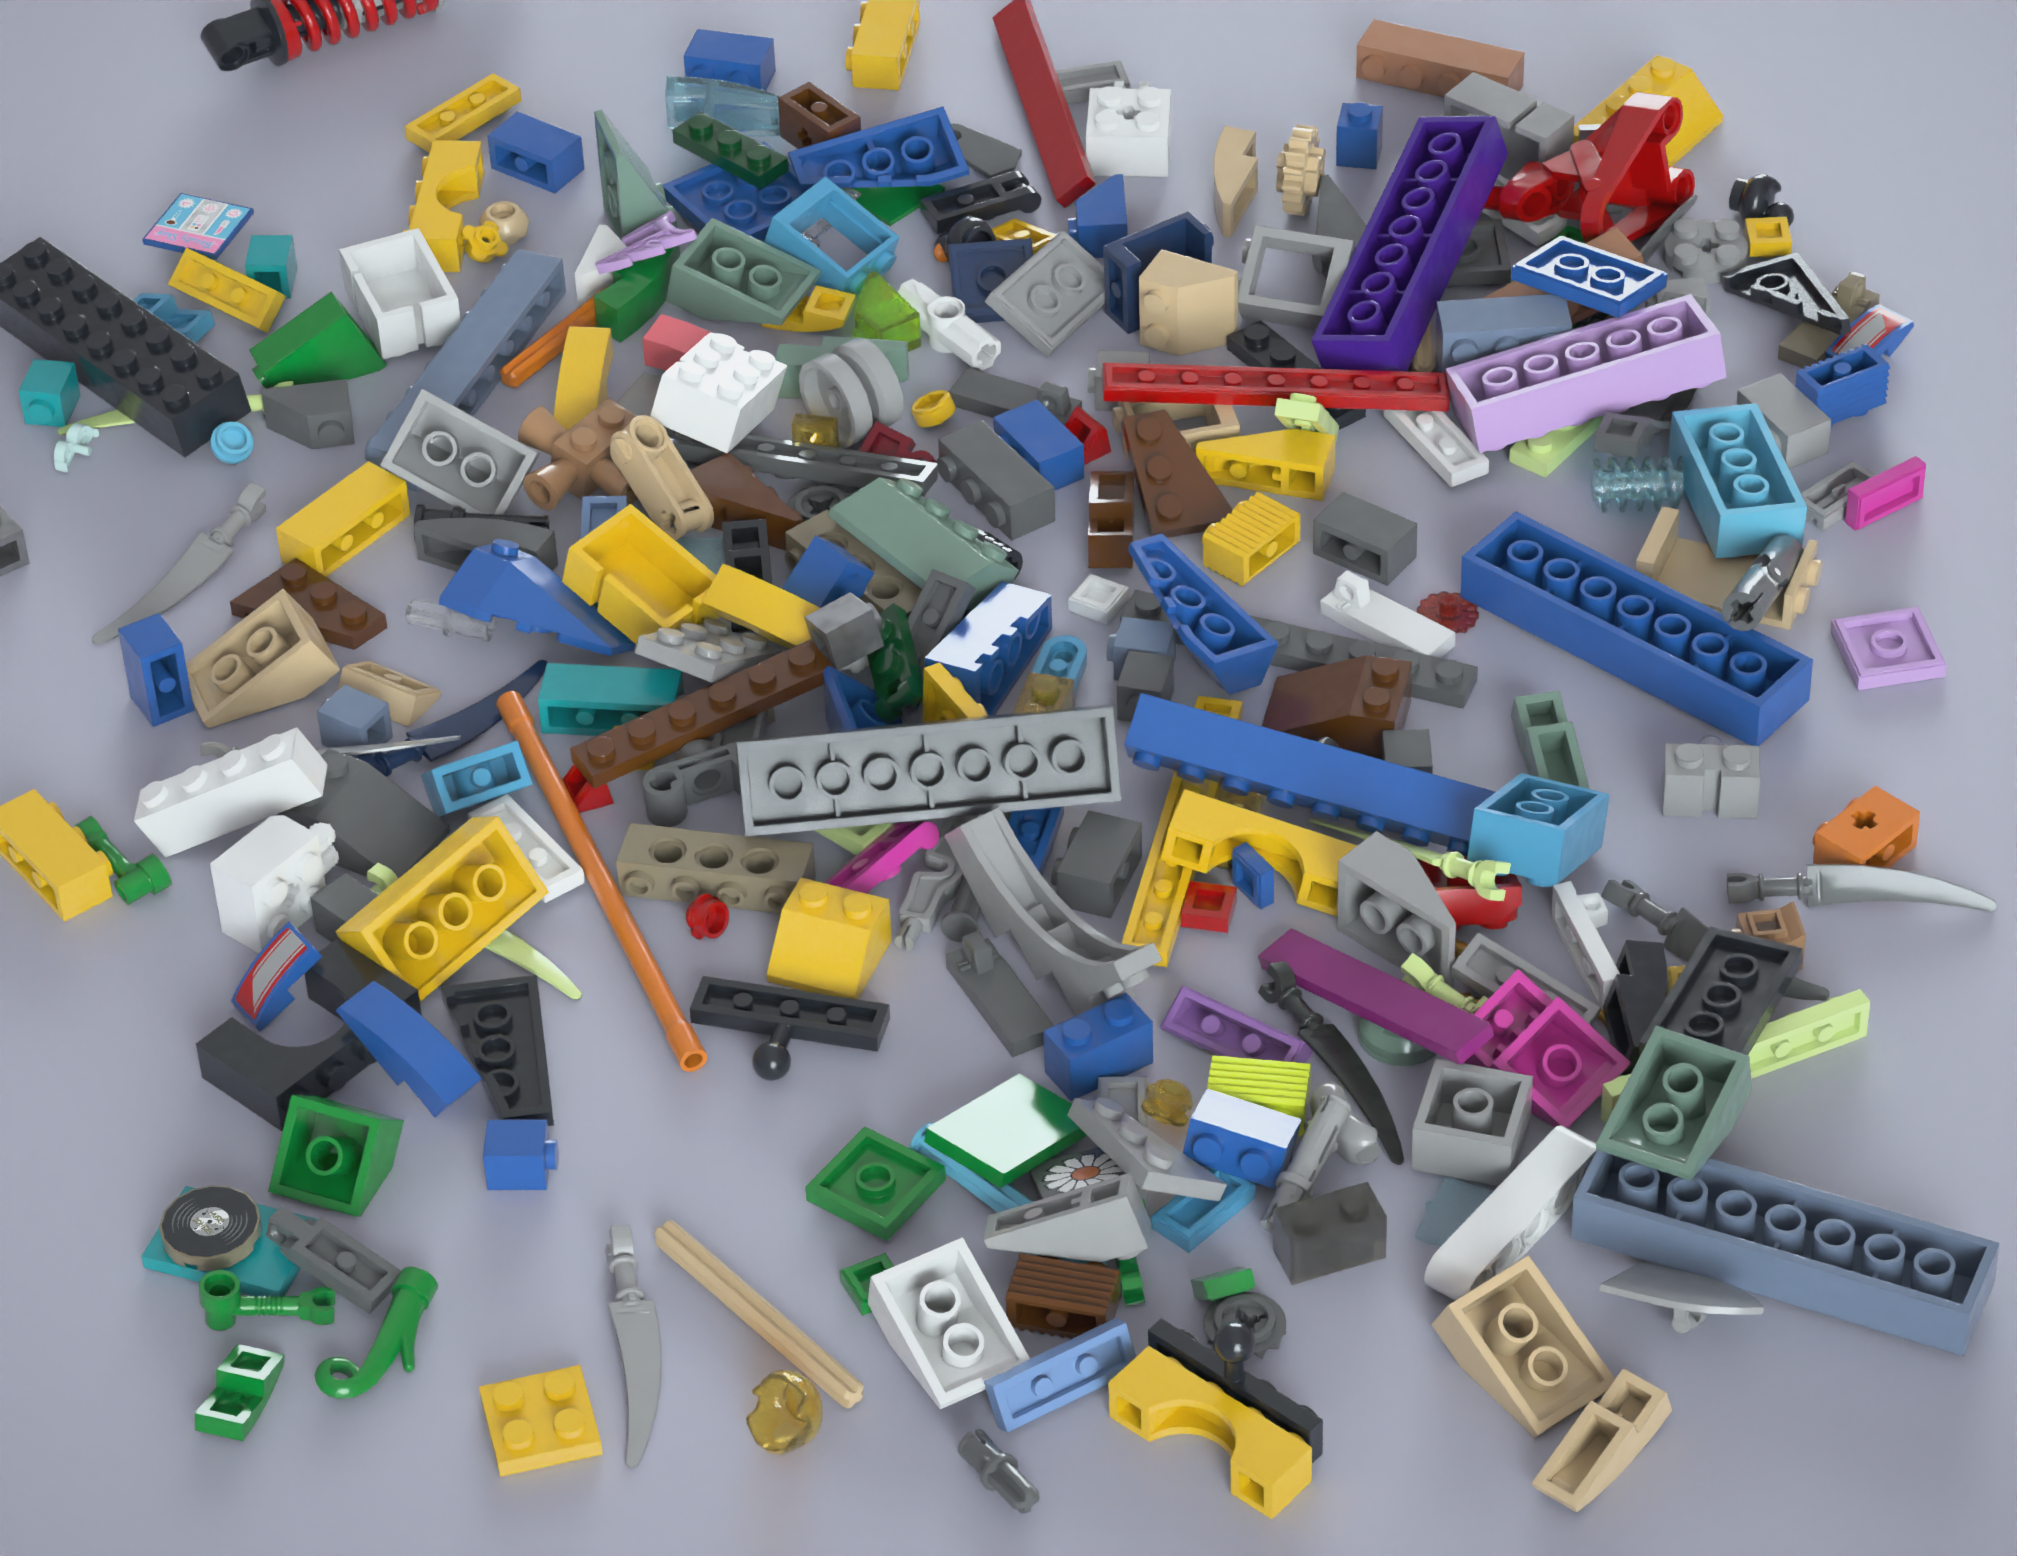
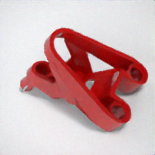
[1483,92,1695,243]

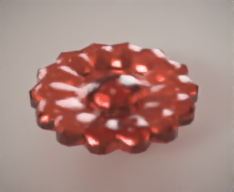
[1417,591,1479,634]

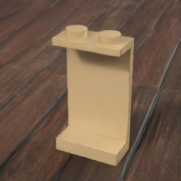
[1636,506,1823,630]

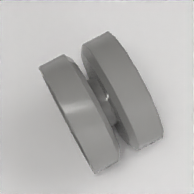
[799,337,904,448]

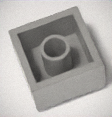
[1411,1058,1533,1186]

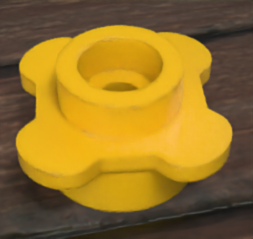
[461,221,508,263]

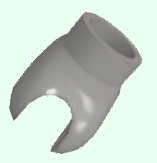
[1304,1082,1380,1165]

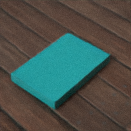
[141,1186,318,1297]

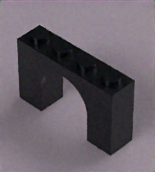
[196,938,422,1131]

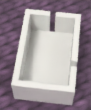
[339,228,461,359]
[650,332,787,453]

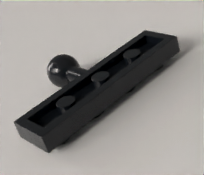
[689,976,890,1081]
[1148,1318,1323,1463]

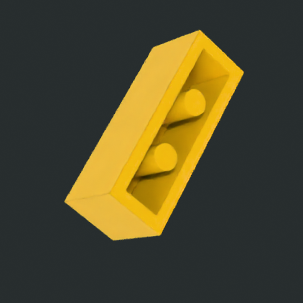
[845,0,921,90]
[276,461,411,577]
[0,789,113,922]

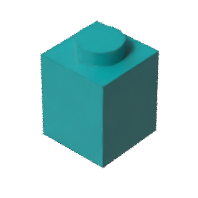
[245,235,297,298]
[19,359,81,427]

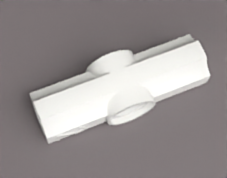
[893,278,1001,371]

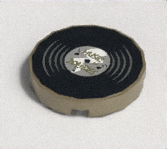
[159,1185,262,1271]

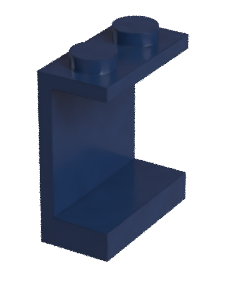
[1103,211,1214,334]

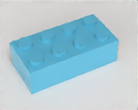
[1668,403,1807,558]

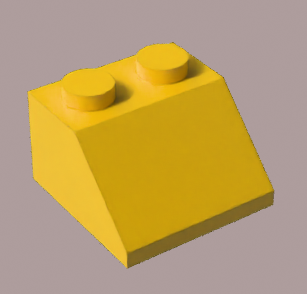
[766,877,892,999]

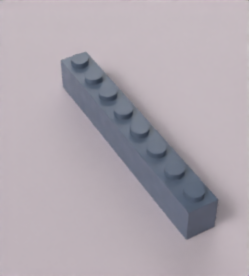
[365,249,566,492]

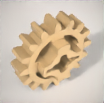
[1275,124,1326,216]

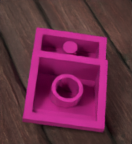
[1465,969,1631,1129]

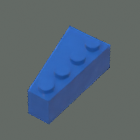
[925,581,1052,716]

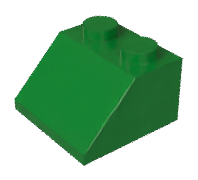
[268,1095,404,1217]

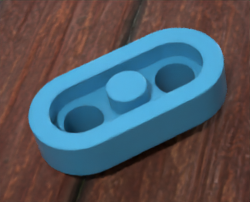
[1029,635,1087,709]

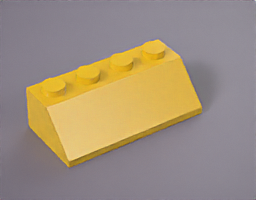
[1573,55,1723,166]
[335,816,549,1002]

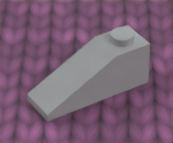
[983,1173,1152,1262]

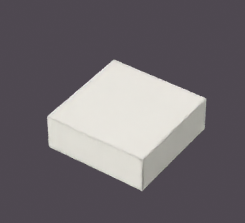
[1068,574,1129,625]

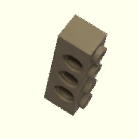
[785,510,922,619]
[616,823,816,914]

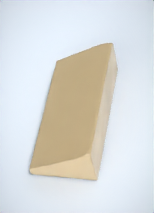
[338,661,441,726]

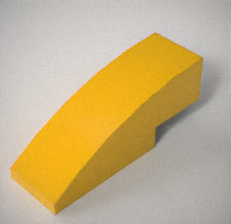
[554,326,613,431]
[702,563,820,649]

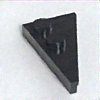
[1721,252,1851,335]

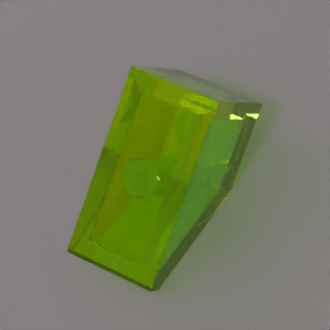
[852,271,921,352]

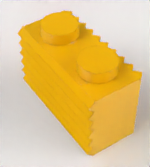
[1202,491,1300,587]

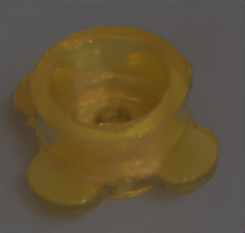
[1141,1079,1193,1127]

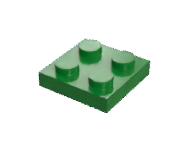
[805,1126,946,1241]

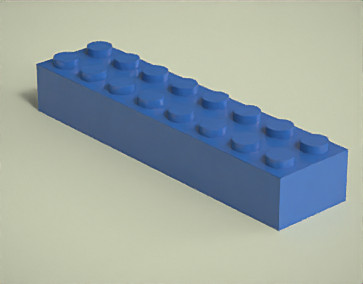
[1460,511,1813,746]

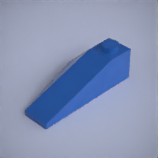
[788,106,969,189]
[1128,534,1279,695]
[438,539,635,656]

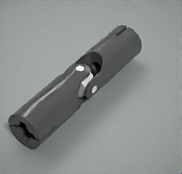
[1722,535,1804,631]

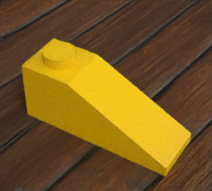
[1196,429,1336,501]

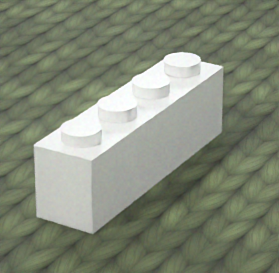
[134,727,328,858]

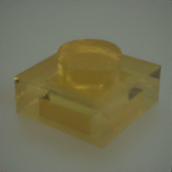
[791,413,840,448]

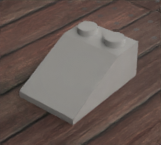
[1337,831,1456,989]

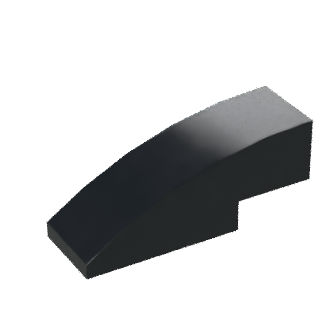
[722,519,772,632]
[1603,940,1667,1076]

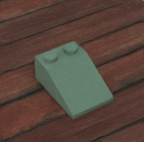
[594,110,678,241]
[666,218,822,325]
[1596,1026,1752,1181]

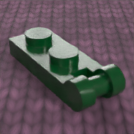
[867,603,923,724]

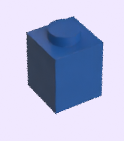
[1336,102,1383,170]
[483,1120,559,1190]

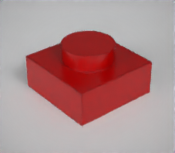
[1181,881,1237,933]

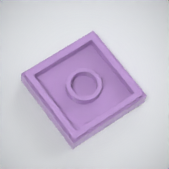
[1831,607,1947,690]

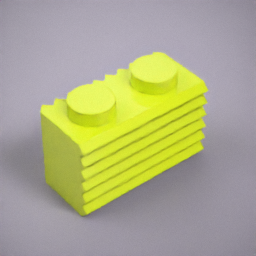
[1207,1055,1311,1137]

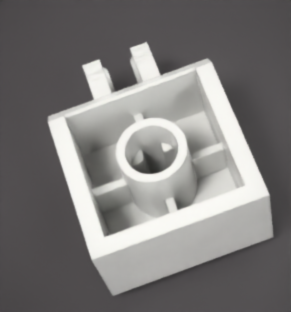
[1086,81,1171,177]
[210,815,339,953]

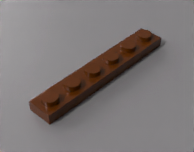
[570,640,834,789]

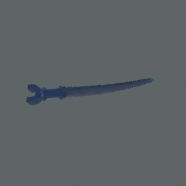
[355,660,548,777]

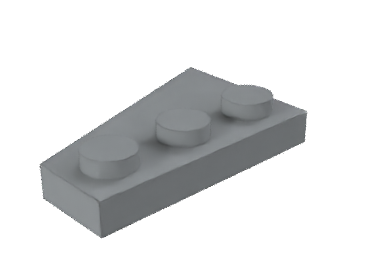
[1067,1097,1227,1202]

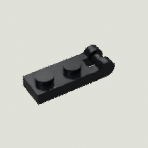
[920,171,1042,234]

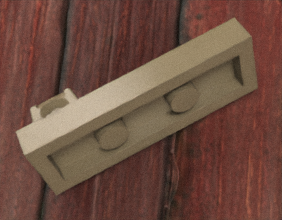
[1778,271,1880,369]

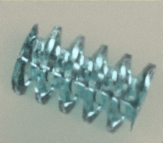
[1591,456,1683,513]

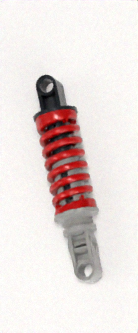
[200,0,445,71]

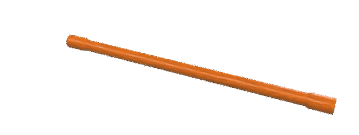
[496,691,707,1072]

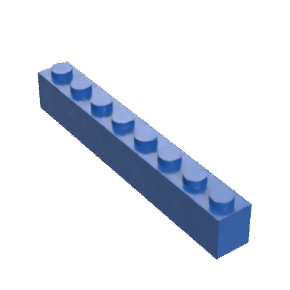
[1124,693,1495,857]

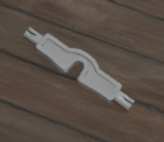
[894,815,978,951]

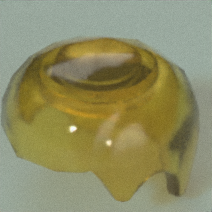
[746,1370,823,1455]

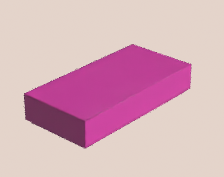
[1845,456,1926,531]

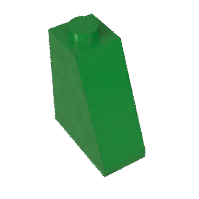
[249,291,387,389]

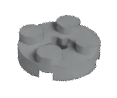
[1664,218,1749,284]

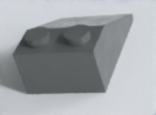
[277,748,450,879]

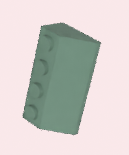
[827,477,1019,611]

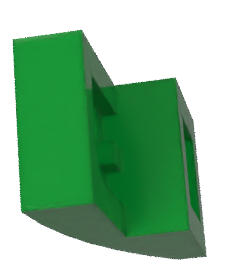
[195,1344,285,1441]

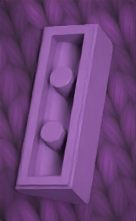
[1160,985,1313,1063]

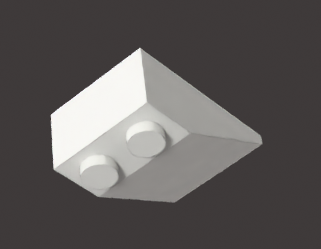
[867,1237,1030,1409]

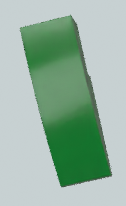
[594,245,680,343]

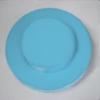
[210,422,254,464]

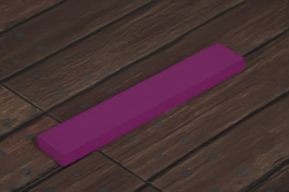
[1258,928,1494,1065]

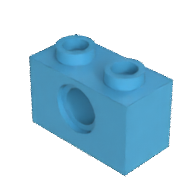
[421,740,533,817]

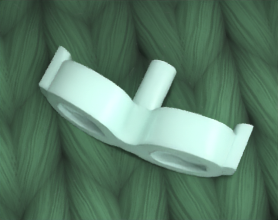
[54,423,99,473]

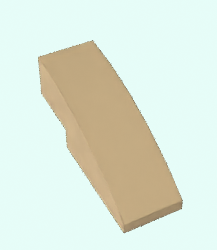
[1214,126,1258,238]
[1532,1368,1672,1512]

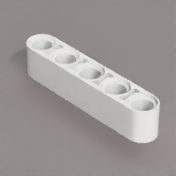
[1424,1125,1597,1300]

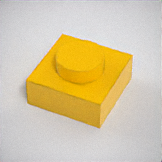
[1744,217,1792,258]

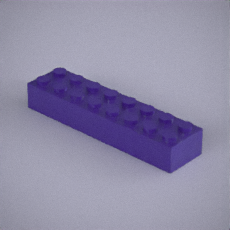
[1311,116,1508,372]

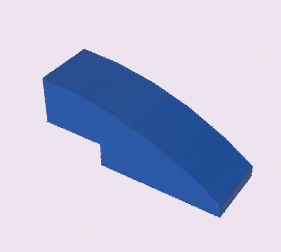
[336,981,482,1117]

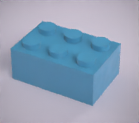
[1467,773,1610,887]

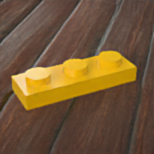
[404,73,521,153]
[168,247,286,333]

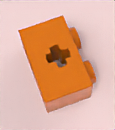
[1812,785,1920,868]

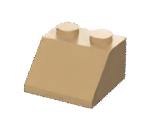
[1139,249,1238,356]

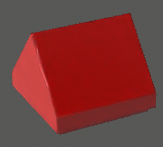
[1065,406,1112,465]
[562,764,614,813]

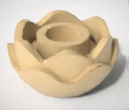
[478,201,530,245]

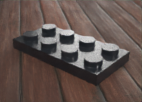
[1639,926,1802,1057]

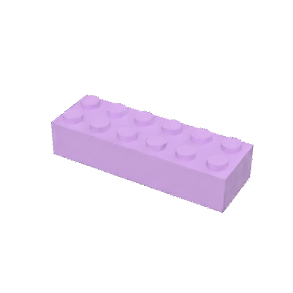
[1446,294,1727,453]

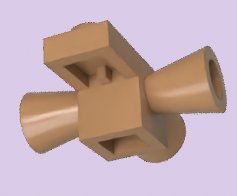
[518,398,637,511]

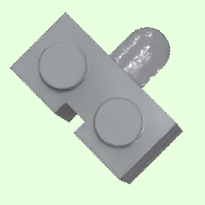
[1662,735,1760,819]

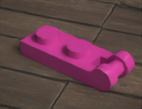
[824,821,939,894]

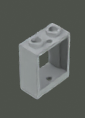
[1238,225,1356,330]

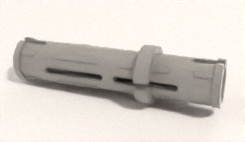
[1260,1094,1352,1238]

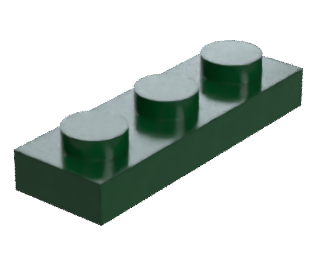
[672,112,789,189]

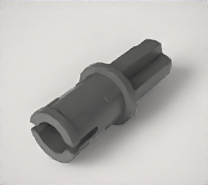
[958,1429,1040,1514]

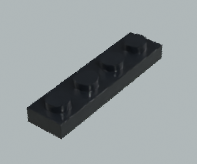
[1227,320,1366,430]

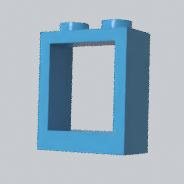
[764,176,900,296]

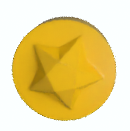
[911,390,956,428]

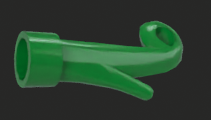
[314,1266,438,1399]

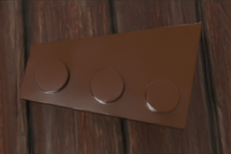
[1121,410,1233,538]
[230,558,387,650]

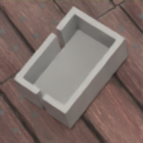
[1444,72,1575,181]

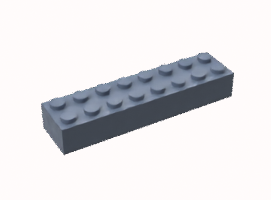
[1571,1150,2000,1356]

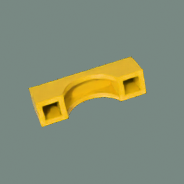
[403,140,485,272]
[1161,789,1358,917]
[1108,1346,1312,1519]

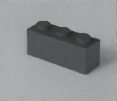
[936,420,1055,541]

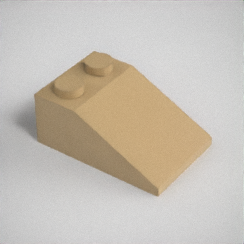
[186,589,340,728]
[1431,1255,1615,1438]

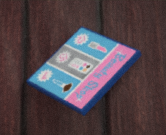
[142,193,254,260]

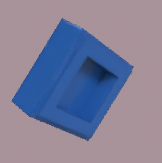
[1232,842,1274,909]

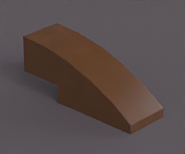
[1088,471,1135,568]

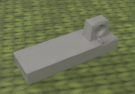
[1450,932,1601,1026]

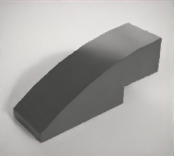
[414,518,558,572]

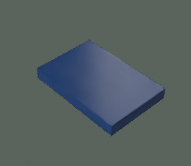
[1511,236,1667,318]

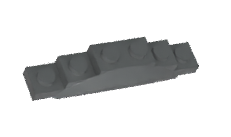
[1594,291,1707,458]

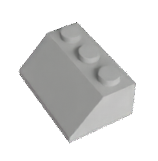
[380,389,540,515]

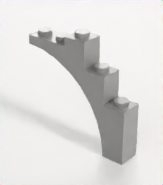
[944,807,1162,1016]

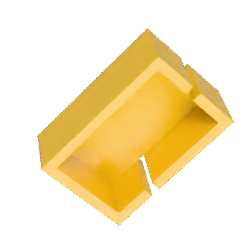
[562,504,719,663]

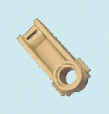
[610,415,714,541]

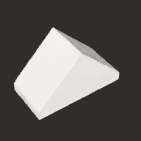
[574,224,627,307]

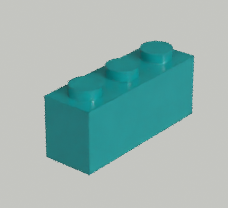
[538,663,684,736]

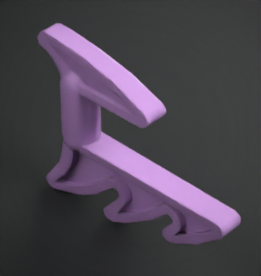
[595,211,697,274]

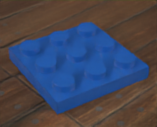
[662,141,808,242]

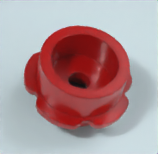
[686,893,729,940]

